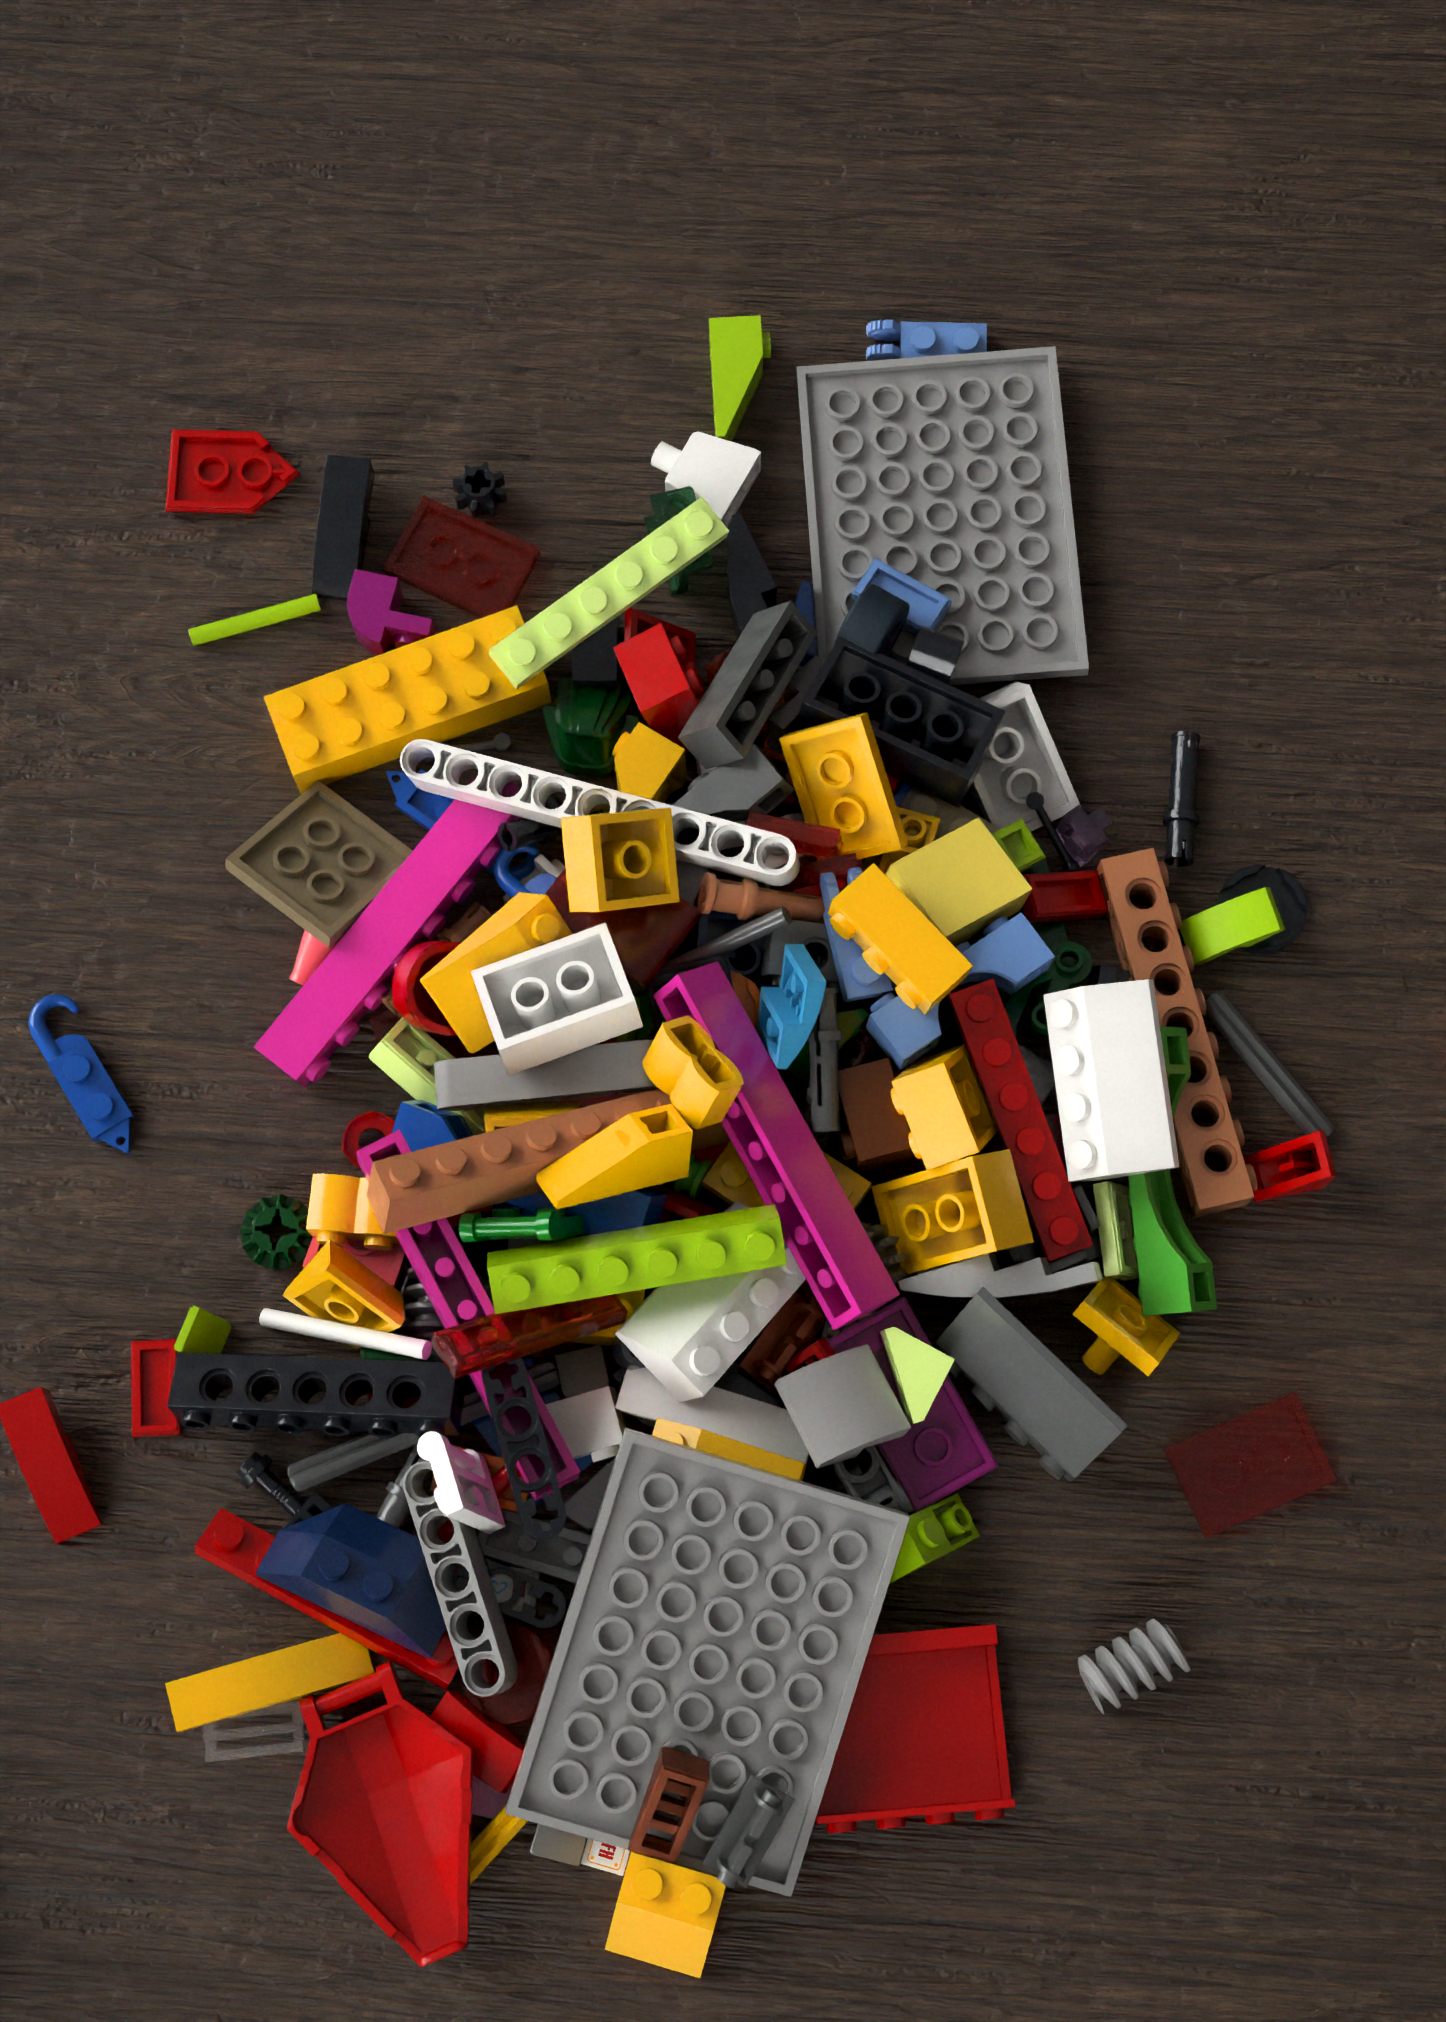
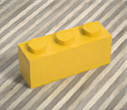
[827,863,973,1015]

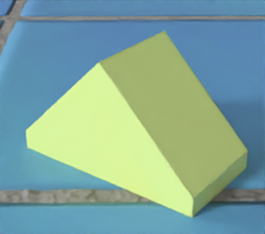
[880,1327,955,1424]

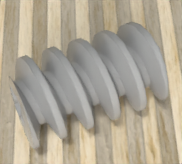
[1078,1619,1191,1715]

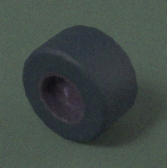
[834,584,910,656]

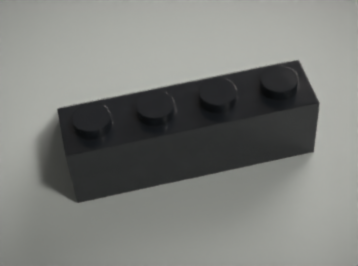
[795,636,1005,808]

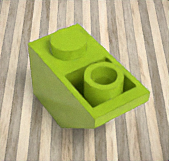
[889,1493,980,1584]

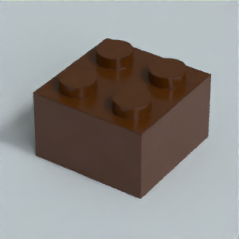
[837,1058,913,1178]

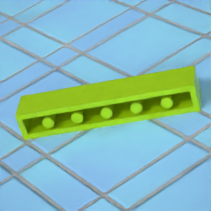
[487,1204,787,1314]

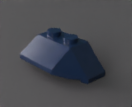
[256,1503,447,1660]

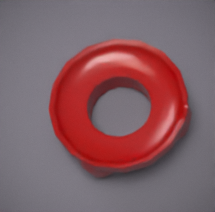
[341,1110,395,1170]

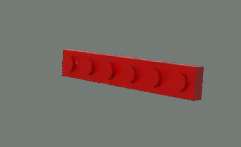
[947,979,1093,1262]
[195,1507,460,1691]

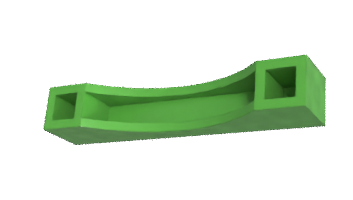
[1128,1026,1217,1316]

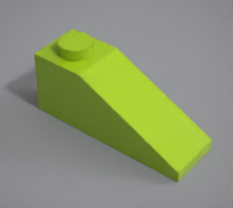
[709,315,771,442]

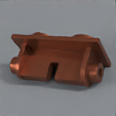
[738,1291,827,1394]

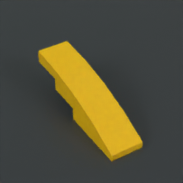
[165,1633,375,1732]

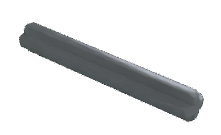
[1205,991,1335,1138]

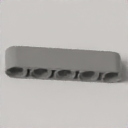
[434,1040,657,1111]
[403,1461,518,1697]

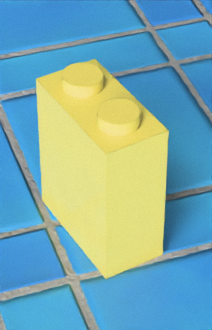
[886,817,1033,946]

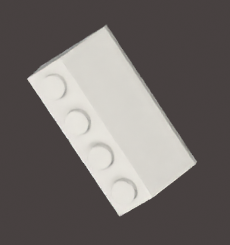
[1043,979,1180,1182]
[614,1201,806,1403]

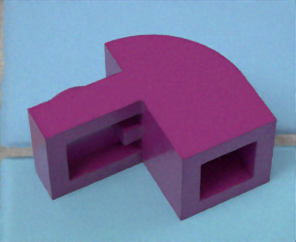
[347,569,436,656]

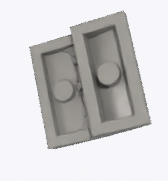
[774,1344,911,1469]

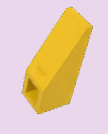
[536,1104,693,1210]

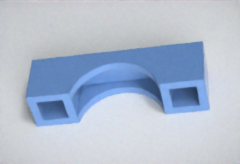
[866,912,1055,1072]

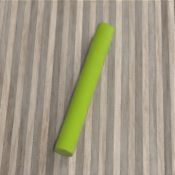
[188,594,321,646]

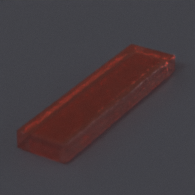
[431,1294,628,1379]

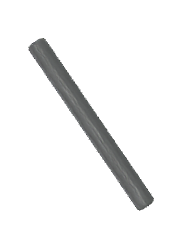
[287,1360,560,1491]

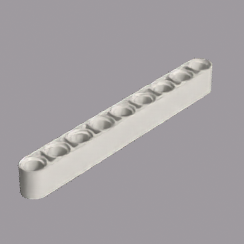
[400,739,800,886]

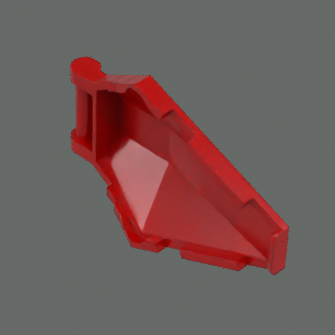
[286,1661,474,1968]

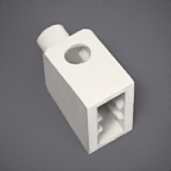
[651,431,761,528]

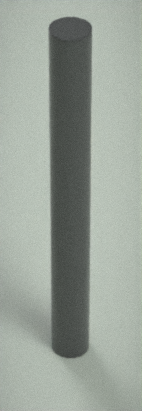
[628,906,792,996]

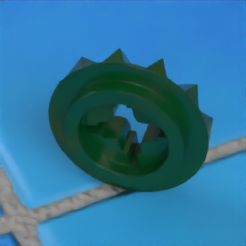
[240,1194,313,1269]

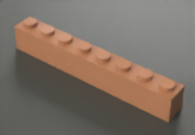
[366,1088,731,1234]

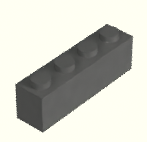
[678,600,818,770]

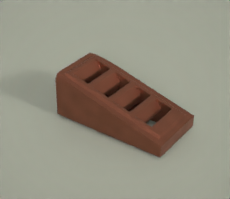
[628,1747,710,1864]

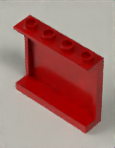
[815,1624,1016,1833]

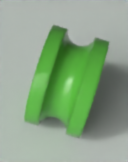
[673,1153,712,1200]

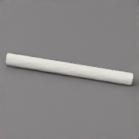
[259,1308,432,1360]

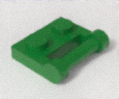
[459,1206,584,1242]

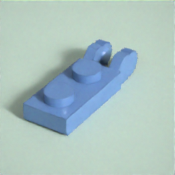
[866,320,987,361]
[819,867,893,1003]

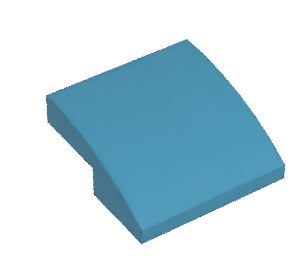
[756,944,827,1069]

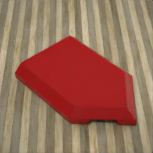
[165,429,300,514]

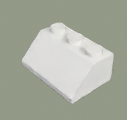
[471,923,643,1076]

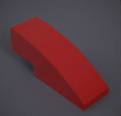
[0,1386,103,1544]

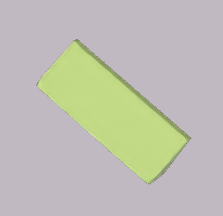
[369,1017,486,1135]

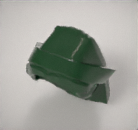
[543,675,640,778]

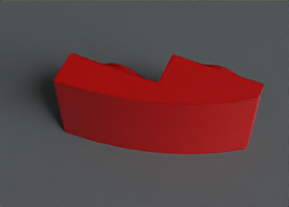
[430,1691,525,1793]

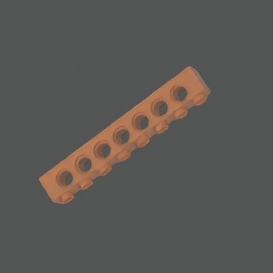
[1096,847,1257,1218]

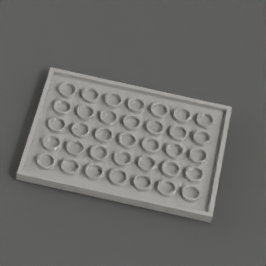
[796,346,1089,686]
[506,1428,910,1897]

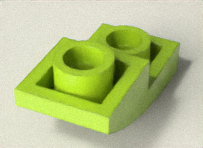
[1180,887,1285,965]

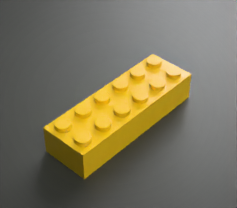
[264,605,552,794]

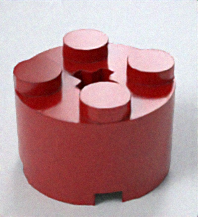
[392,941,461,1036]

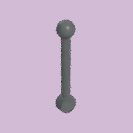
[422,733,511,763]

